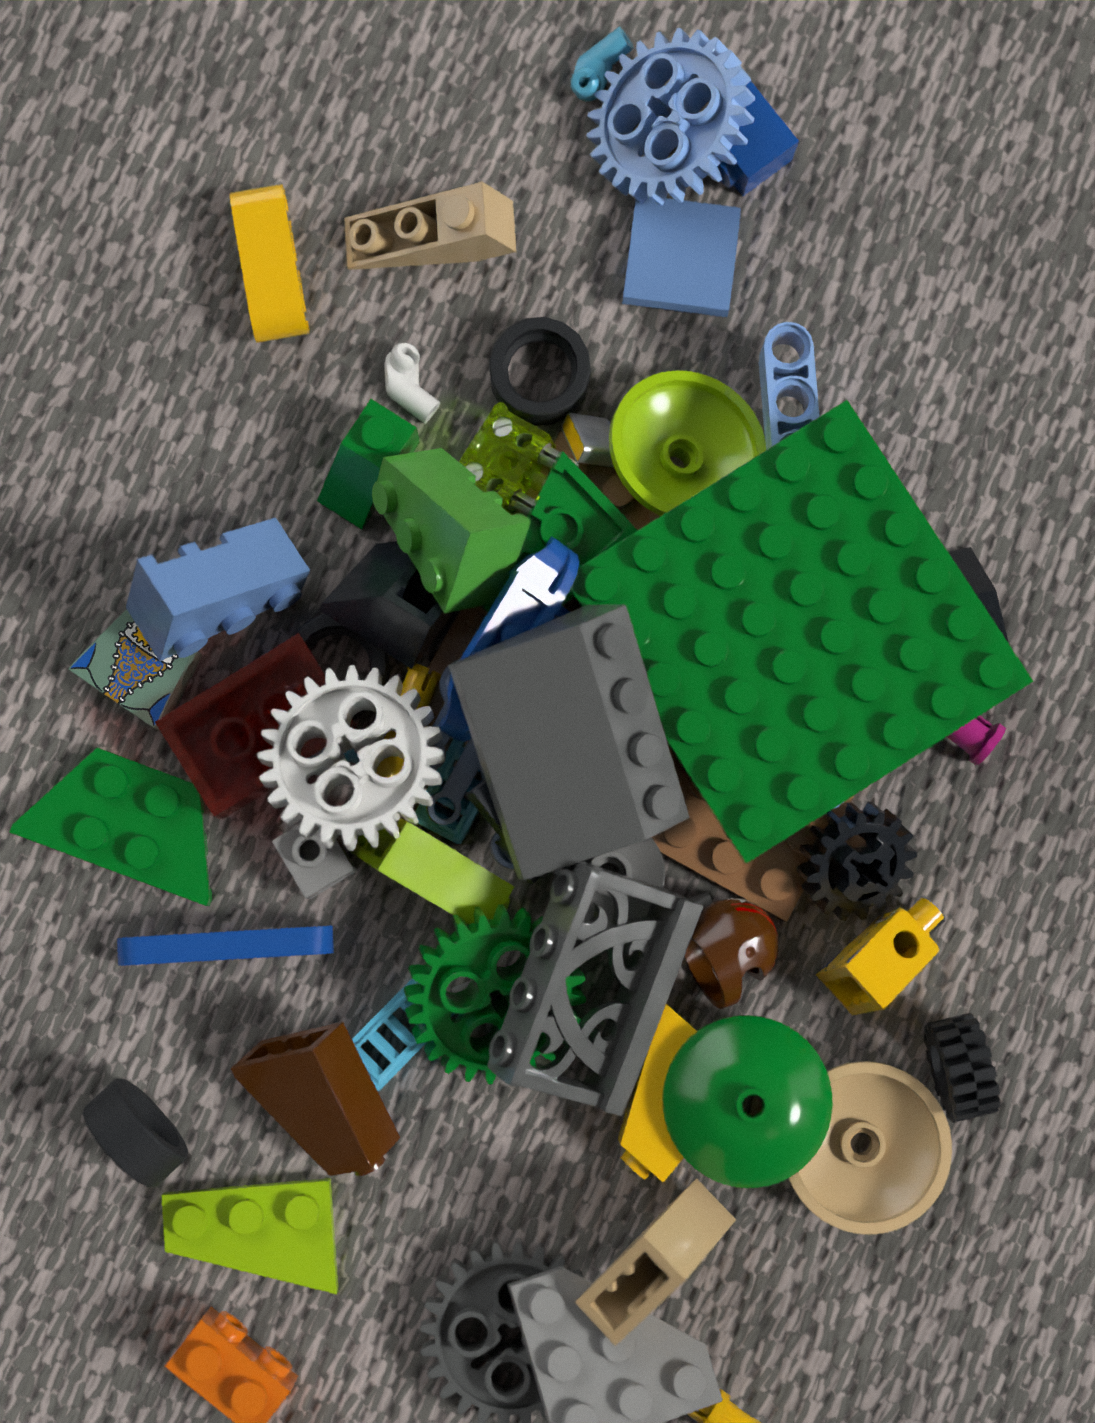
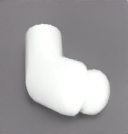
[384,343,440,424]

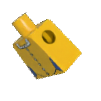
[816,898,945,1016]

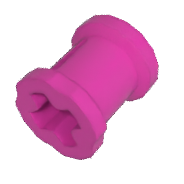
[947,715,1006,765]

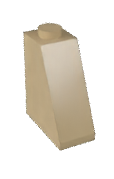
[575,1178,736,1346]

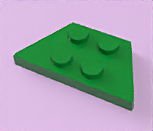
[9,748,212,906]

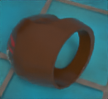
[684,899,779,1009]

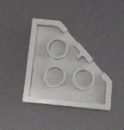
[507,1266,723,1423]

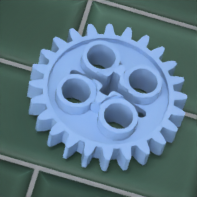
[587,28,755,206]

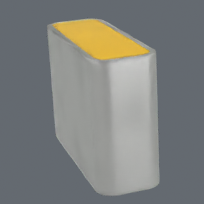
[562,413,614,468]

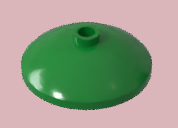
[662,1015,833,1188]

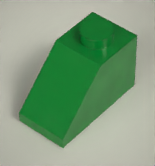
[317,399,420,530]

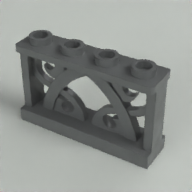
[488,861,703,1116]

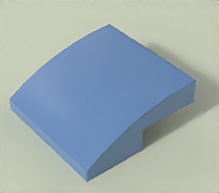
[622,197,741,317]

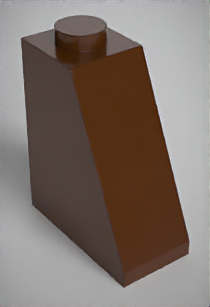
[230,1022,400,1176]

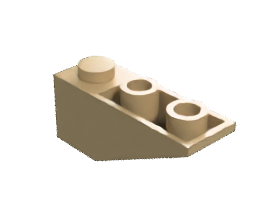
[344,182,516,270]

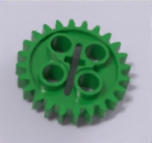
[404,904,586,1085]

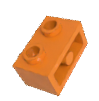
[164,1307,298,1423]

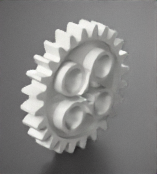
[258,665,445,851]

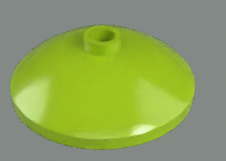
[609,371,766,516]

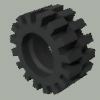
[924,1013,1000,1123]

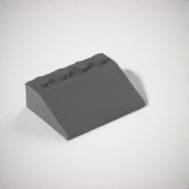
[449,605,690,880]

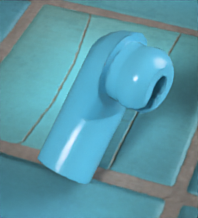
[571,27,634,101]

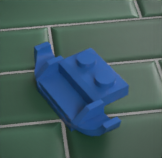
[437,536,579,742]

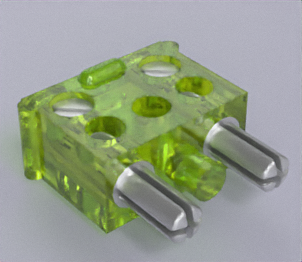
[459,402,579,517]

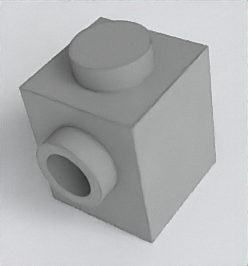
[272,819,358,899]

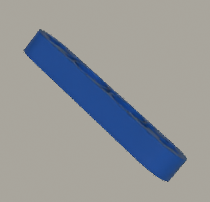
[117,925,334,966]

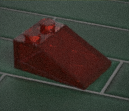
[155,633,358,820]

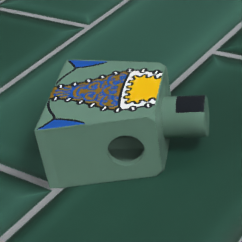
[68,609,202,733]

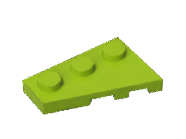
[161,1178,339,1294]

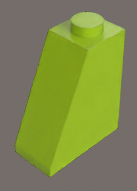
[347,818,515,924]

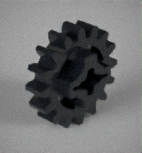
[796,802,917,921]

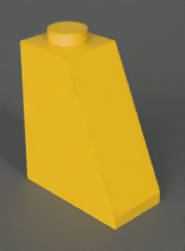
[618,1004,696,1182]

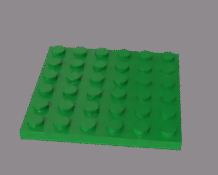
[570,400,1034,864]

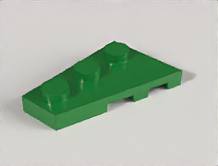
[481,451,638,613]

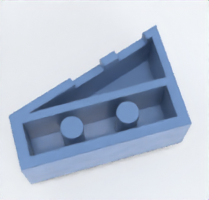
[126,517,310,662]

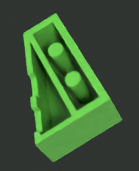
[372,448,531,613]

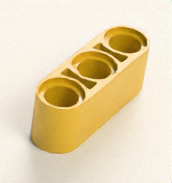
[230,184,310,343]

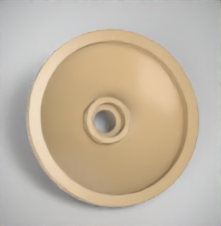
[788,1061,952,1234]

